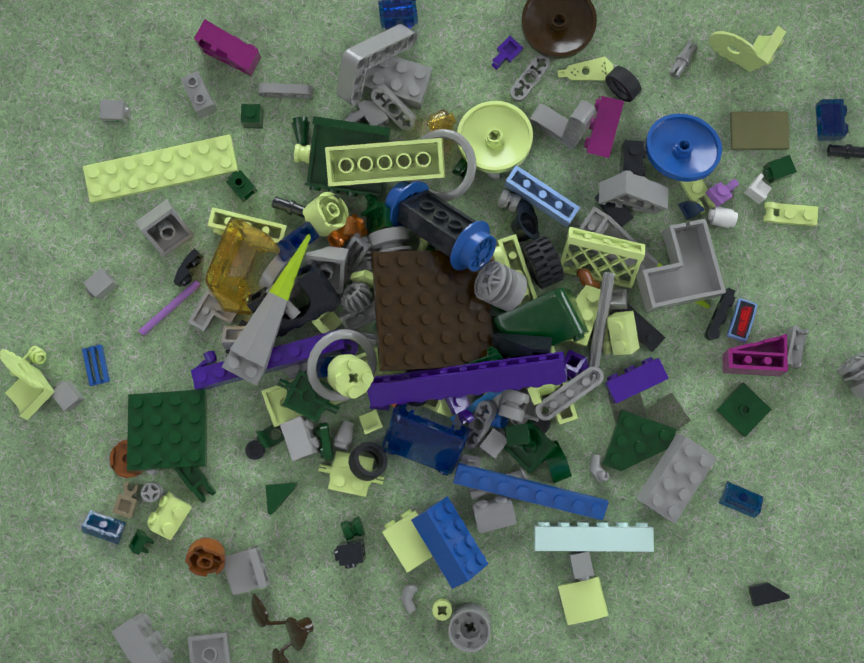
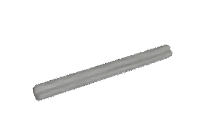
[588,272,615,380]

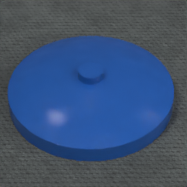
[645,114,722,182]

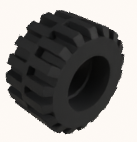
[522,236,564,289]

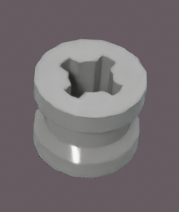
[141,482,164,502]

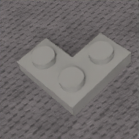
[188,289,241,332]

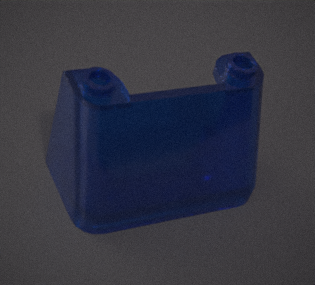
[382,404,471,476]

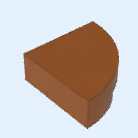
[343,216,362,239]

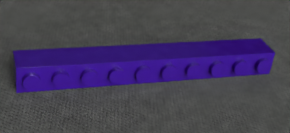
[367,351,567,407]

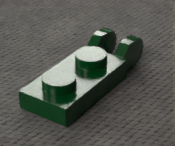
[174,467,216,503]

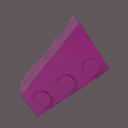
[194,19,261,76]
[583,96,624,158]

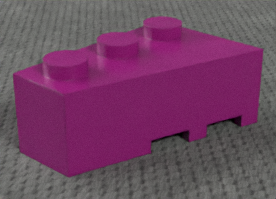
[722,334,788,377]

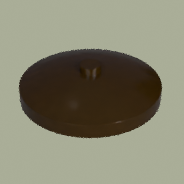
[521,0,597,59]

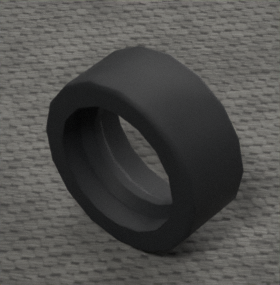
[605,66,642,102]
[348,442,388,481]

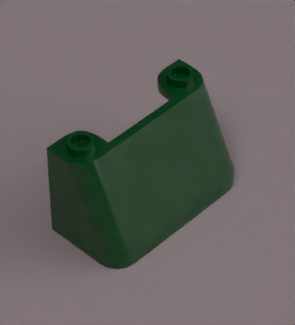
[494,287,589,346]

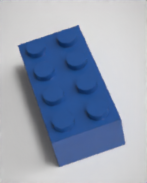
[411,496,488,589]

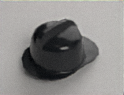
[511,200,540,242]

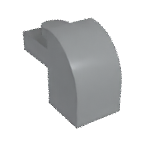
[344,100,389,127]

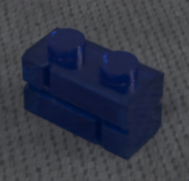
[378,0,418,30]
[815,99,848,141]
[273,222,319,262]

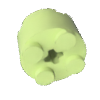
[303,192,349,237]
[327,354,374,399]

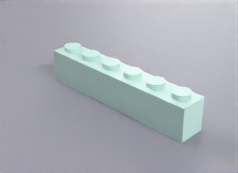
[534,522,654,552]

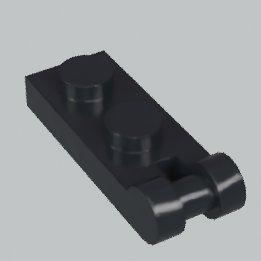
[704,288,736,341]

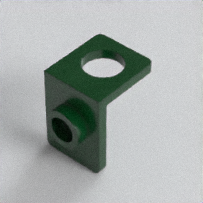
[256,425,285,449]

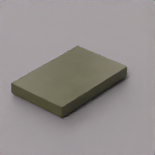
[730,111,789,150]

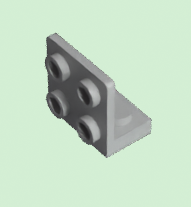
[224,546,271,595]

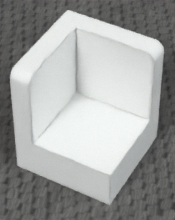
[744,174,772,204]

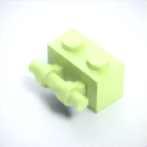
[602,311,640,355]

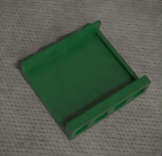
[305,116,391,198]

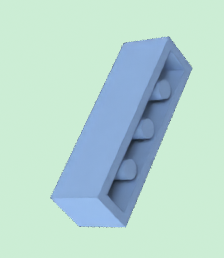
[504,165,580,227]

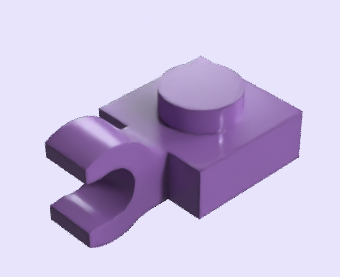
[705,179,740,207]

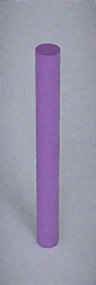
[139,280,201,336]

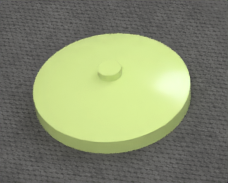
[457,101,533,173]

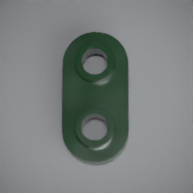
[316,422,334,461]

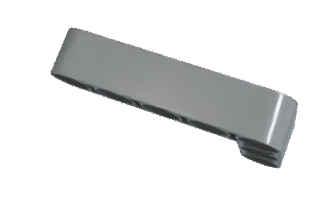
[337,24,417,105]
[529,100,596,149]

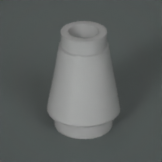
[333,421,354,451]

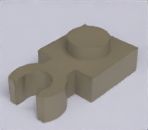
[112,482,140,518]

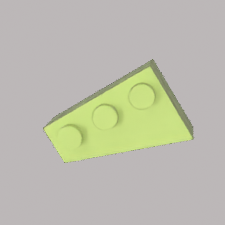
[566,285,601,348]

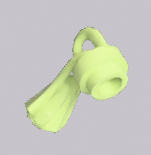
[10,346,46,377]

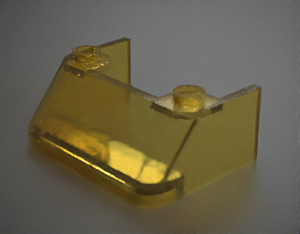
[206,218,280,315]

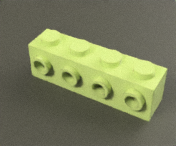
[207,207,290,249]

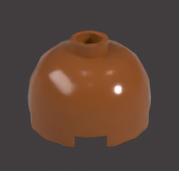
[185,537,226,577]

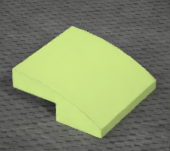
[558,576,609,625]

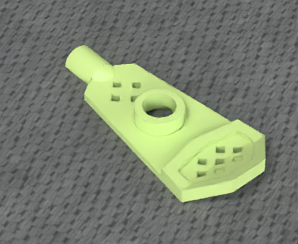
[558,57,613,81]

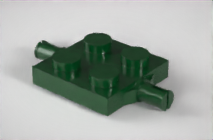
[277,370,340,422]

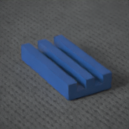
[82,344,110,386]

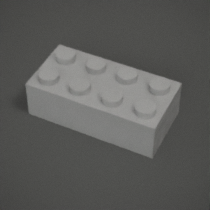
[363,56,432,110]
[636,434,717,524]
[112,611,175,663]

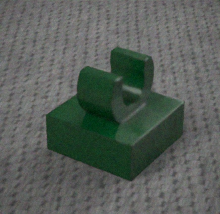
[128,529,154,555]

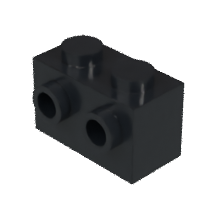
[620,140,647,177]
[334,539,366,569]

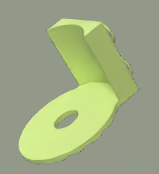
[709,26,786,72]
[0,349,54,420]

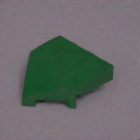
[361,194,392,236]

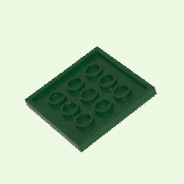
[127,389,207,472]

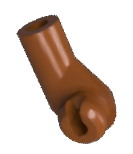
[576,268,601,289]

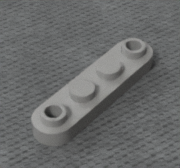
[535,366,604,420]

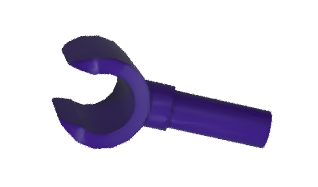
[193,351,217,370]

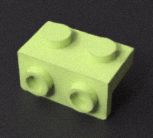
[147,491,192,540]

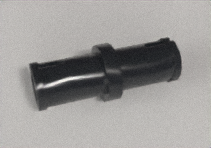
[827,144,864,159]
[272,196,306,218]

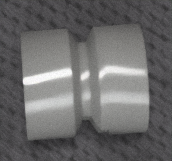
[498,389,530,422]

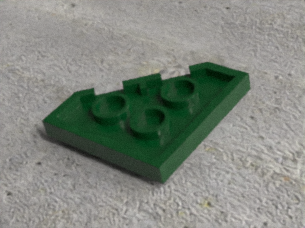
[602,410,677,471]

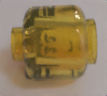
[427,109,456,131]

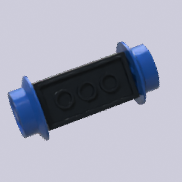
[385,181,496,271]

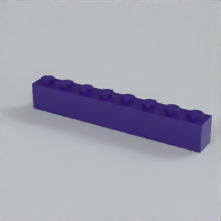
[191,329,348,390]

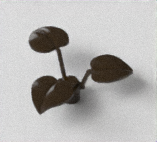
[251,593,314,663]

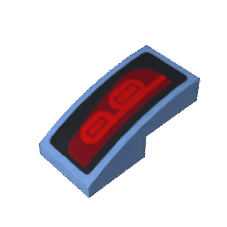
[727,298,758,343]

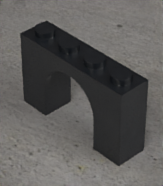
[247,261,340,338]

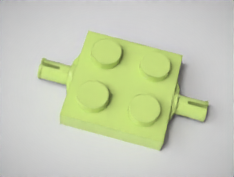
[318,451,384,497]

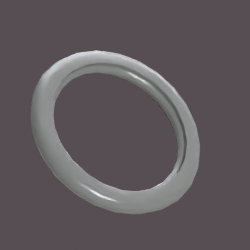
[412,129,476,202]
[307,330,377,401]

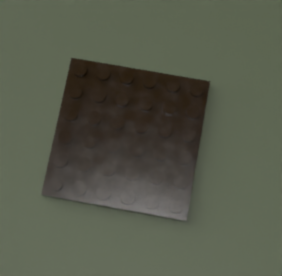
[371,250,493,371]

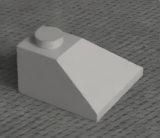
[305,246,349,294]

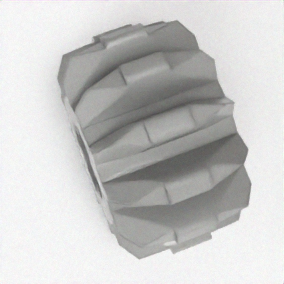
[340,281,373,313]

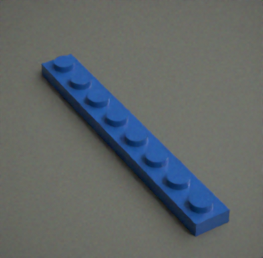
[453,463,609,520]

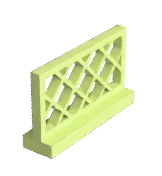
[560,227,645,288]

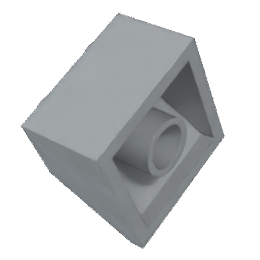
[136,199,194,257]

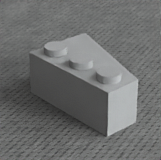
[599,171,668,214]

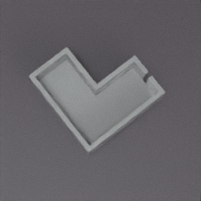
[636,219,726,312]

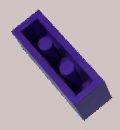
[604,357,669,404]

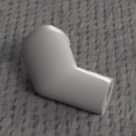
[590,454,609,482]
[401,583,418,614]

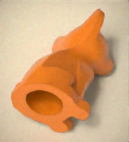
[327,214,367,248]

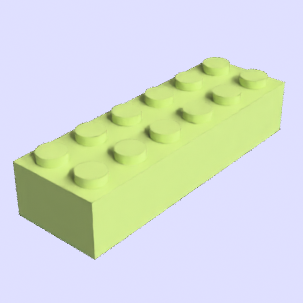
[325,138,445,186]

